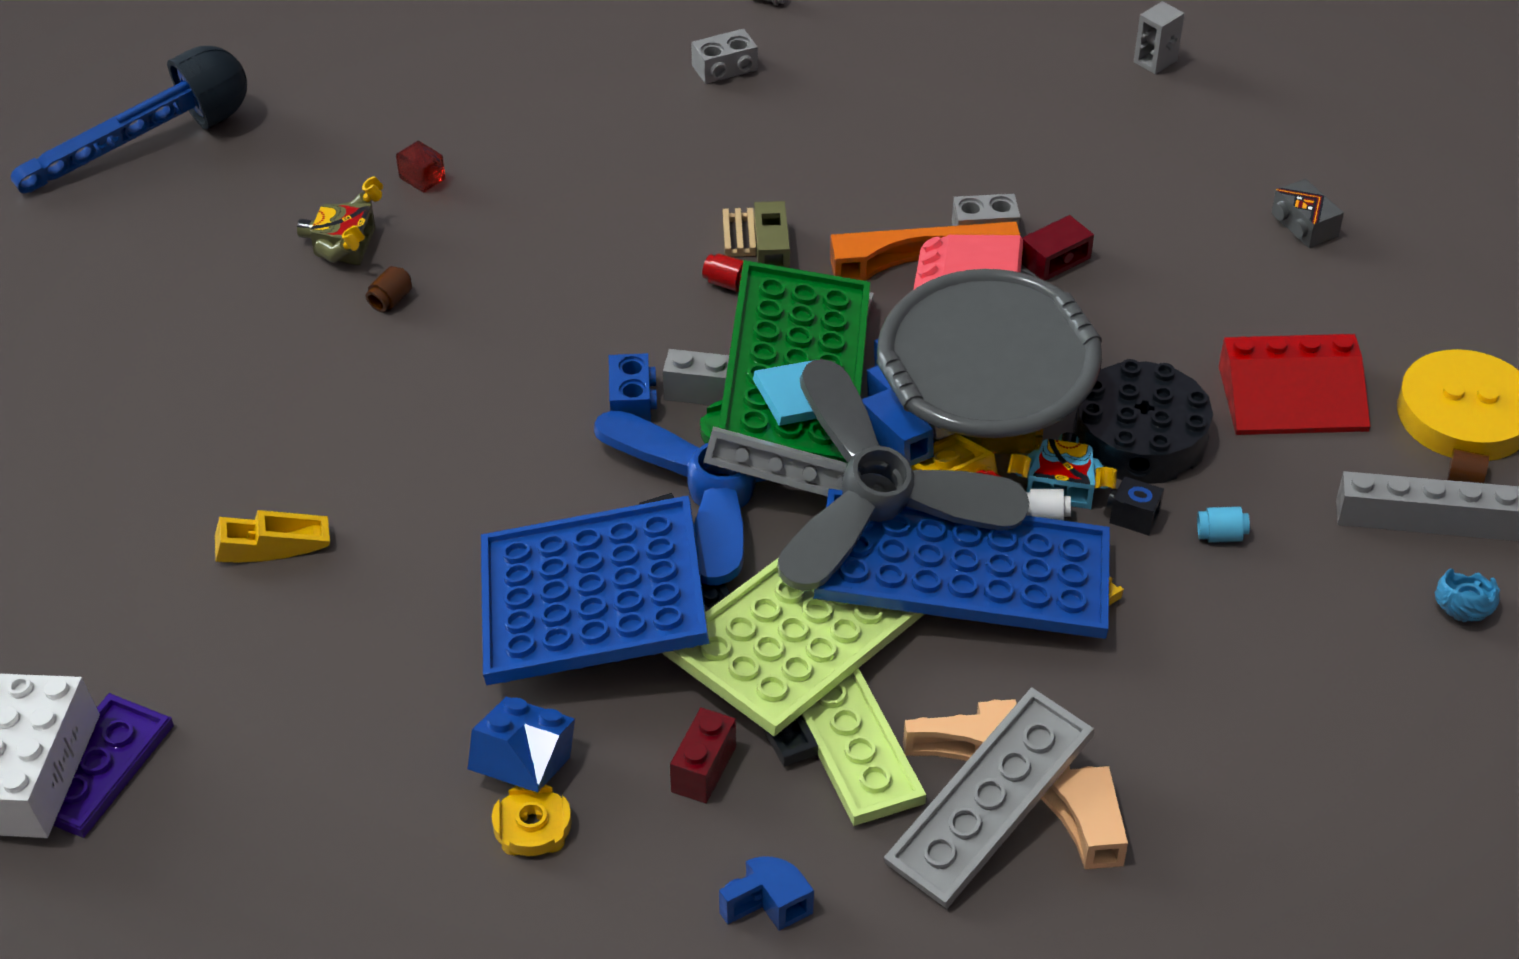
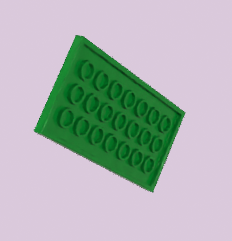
[718,260,870,463]

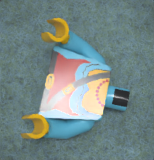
[1007,432,1117,509]

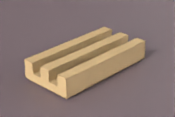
[722,208,756,257]

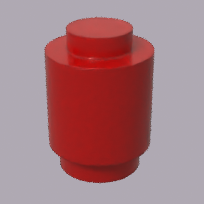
[702,253,743,292]

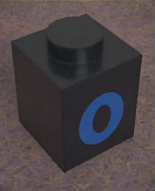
[1107,476,1164,536]

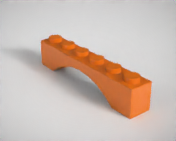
[830,221,1023,281]

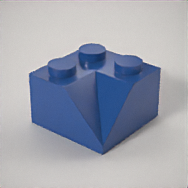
[468,696,575,793]

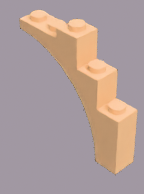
[903,699,1128,869]

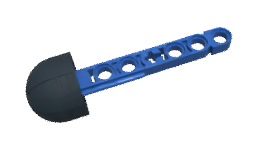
[11,46,247,193]

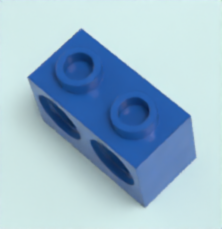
[609,353,657,422]

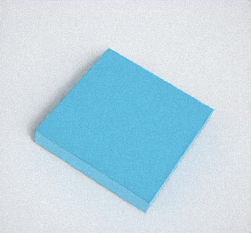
[753,360,817,426]

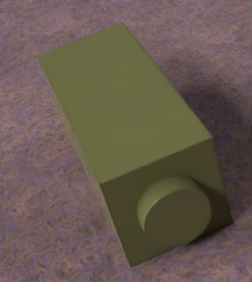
[754,201,790,268]

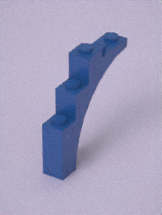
[862,338,934,466]

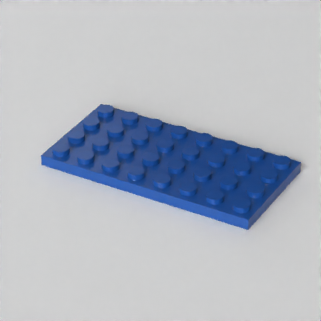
[813,489,1110,639]

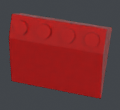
[1219,334,1370,435]

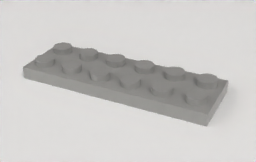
[884,687,1094,909]

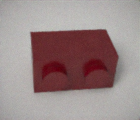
[1022,215,1094,281]
[670,707,736,804]

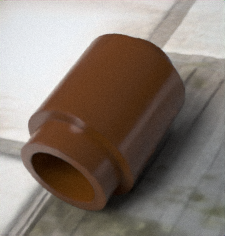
[365,266,412,312]

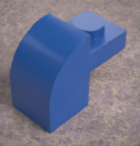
[719,856,814,931]

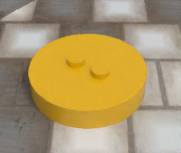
[1397,349,1519,461]

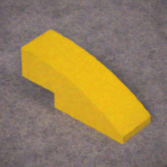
[215,510,330,563]

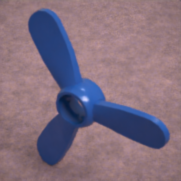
[594,411,766,585]

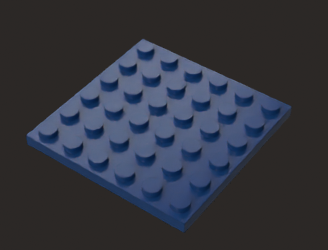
[481,495,710,686]

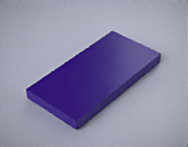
[53,693,174,838]

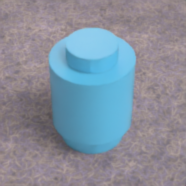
[1197,506,1250,543]

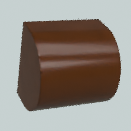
[1447,448,1489,483]

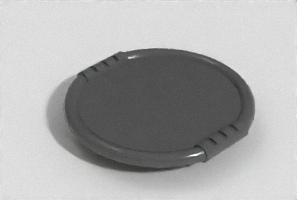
[876,269,1102,438]

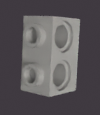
[691,29,758,84]
[952,194,1020,229]

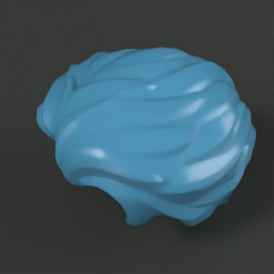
[1435,568,1500,622]

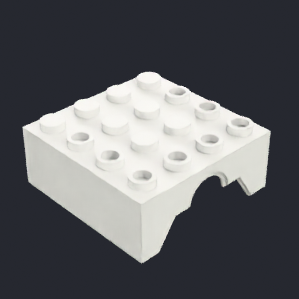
[0,674,100,838]

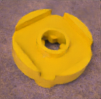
[492,784,571,856]

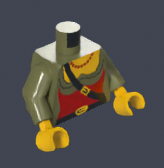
[297,177,383,265]

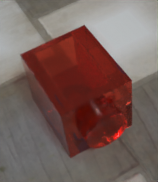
[396,140,446,193]

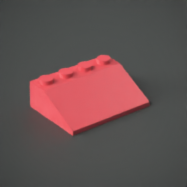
[913,235,1023,290]

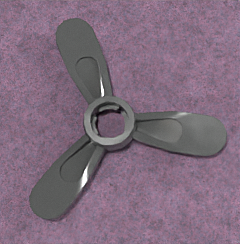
[777,359,1029,591]

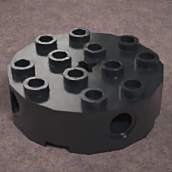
[1073,359,1213,484]

